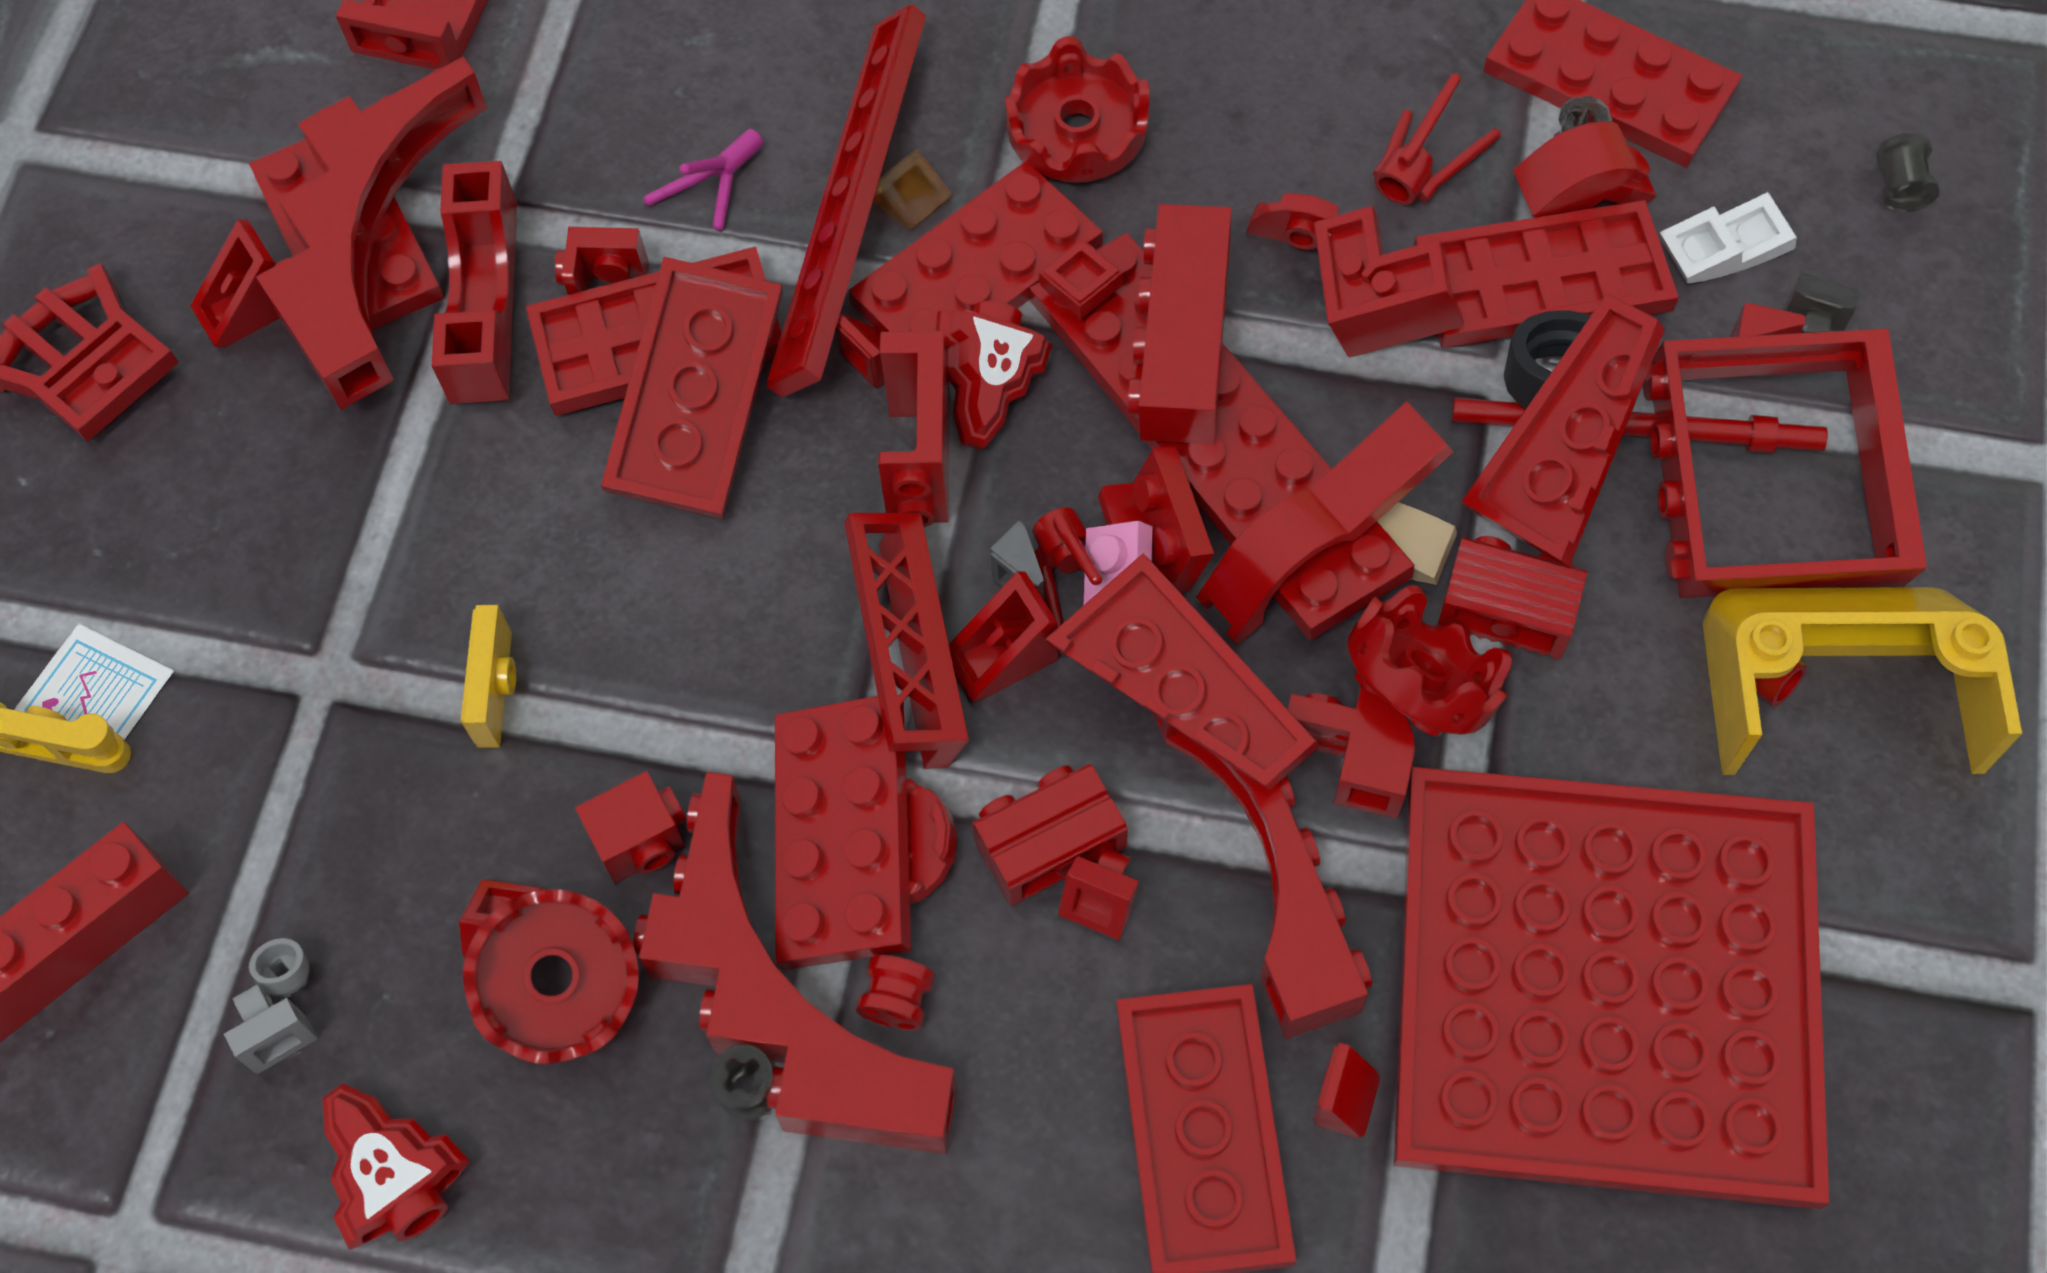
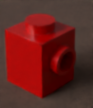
[575,771,687,884]

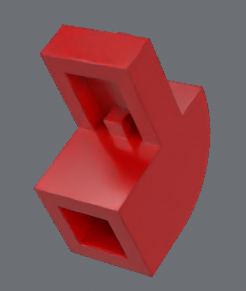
[1513,122,1657,217]
[1287,686,1414,819]

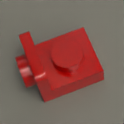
[555,227,649,295]

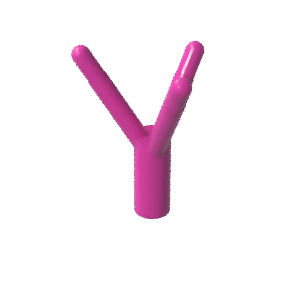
[643,129,764,231]

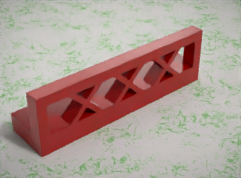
[844,513,969,769]

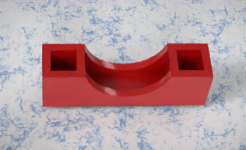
[431,161,517,404]

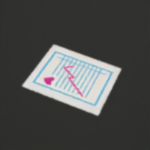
[14,623,174,740]

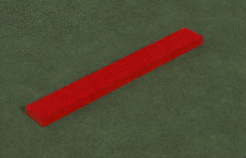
[766,4,927,398]

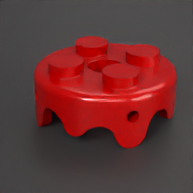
[1005,36,1149,183]
[1347,585,1512,736]
[463,889,639,1064]

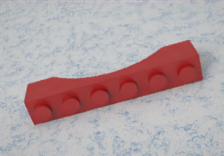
[1153,714,1372,1040]

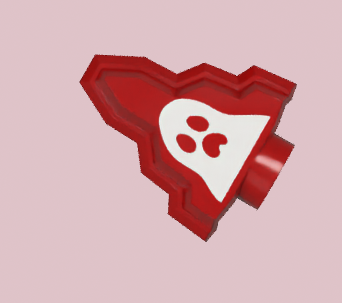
[936,301,1052,450]
[322,1083,471,1250]

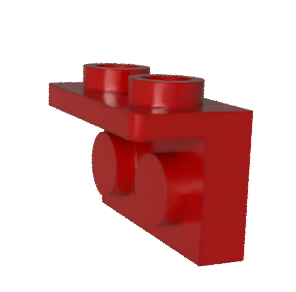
[1098,446,1214,593]

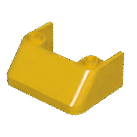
[1703,587,2022,775]

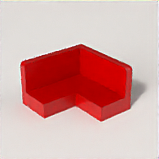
[1314,206,1464,358]

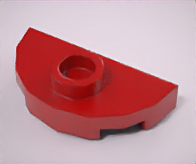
[1245,193,1339,250]
[906,778,958,905]

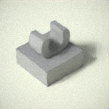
[224,984,318,1074]

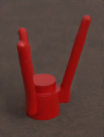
[1373,73,1501,206]
[1032,507,1103,654]

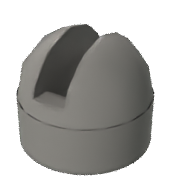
[249,938,310,998]

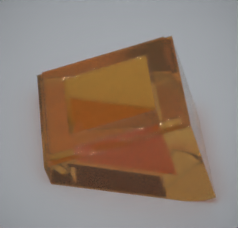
[873,148,953,230]

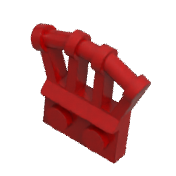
[0,263,179,442]

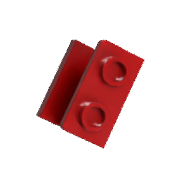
[336,0,488,70]
[878,331,950,527]

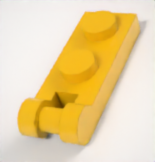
[0,702,131,773]

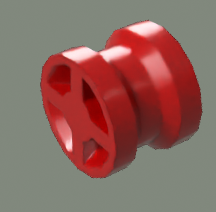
[855,955,935,1031]

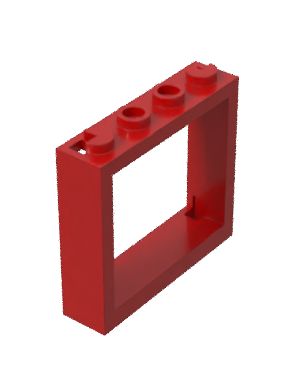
[1642,329,1927,599]

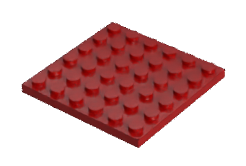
[1393,767,1829,1209]

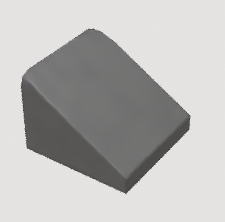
[990,520,1044,600]

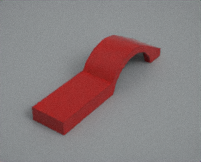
[1196,401,1453,645]

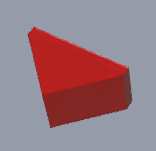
[190,219,280,348]
[949,571,1058,702]

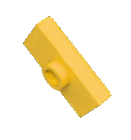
[460,605,516,748]

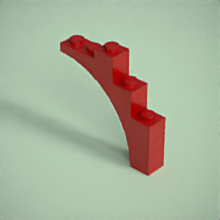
[256,57,487,410]
[633,772,957,1154]

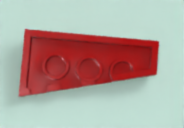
[1461,294,1665,569]
[1046,553,1319,791]

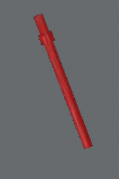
[1451,398,1828,454]

